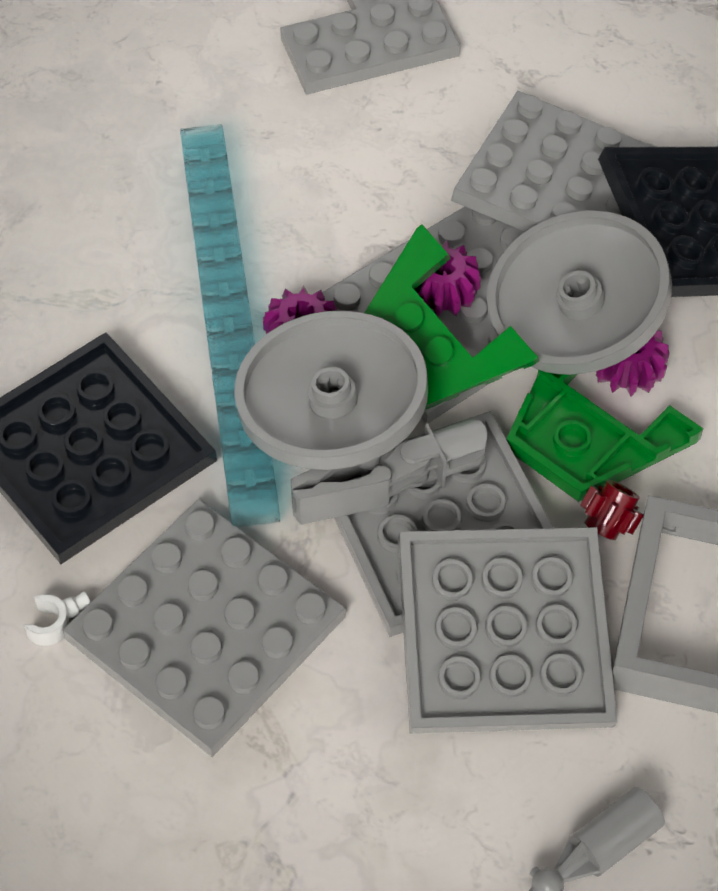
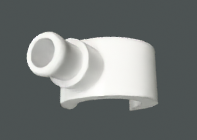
[24,591,91,646]

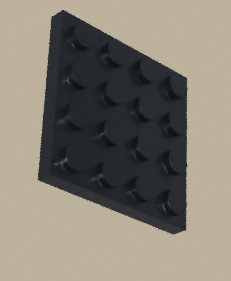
[598,147,718,297]
[0,332,217,564]

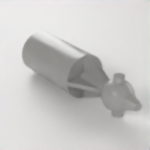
[529,787,665,891]

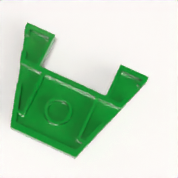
[364,224,540,410]
[506,370,704,502]

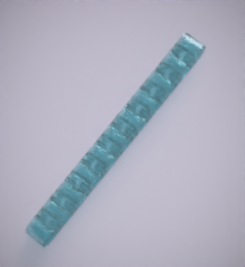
[180,124,280,527]

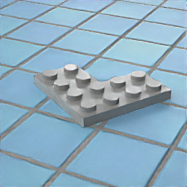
[280,0,460,95]

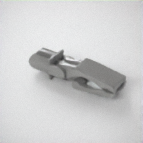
[291,419,488,525]

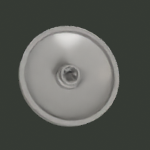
[487,210,672,375]
[234,311,428,470]

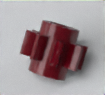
[580,480,644,540]

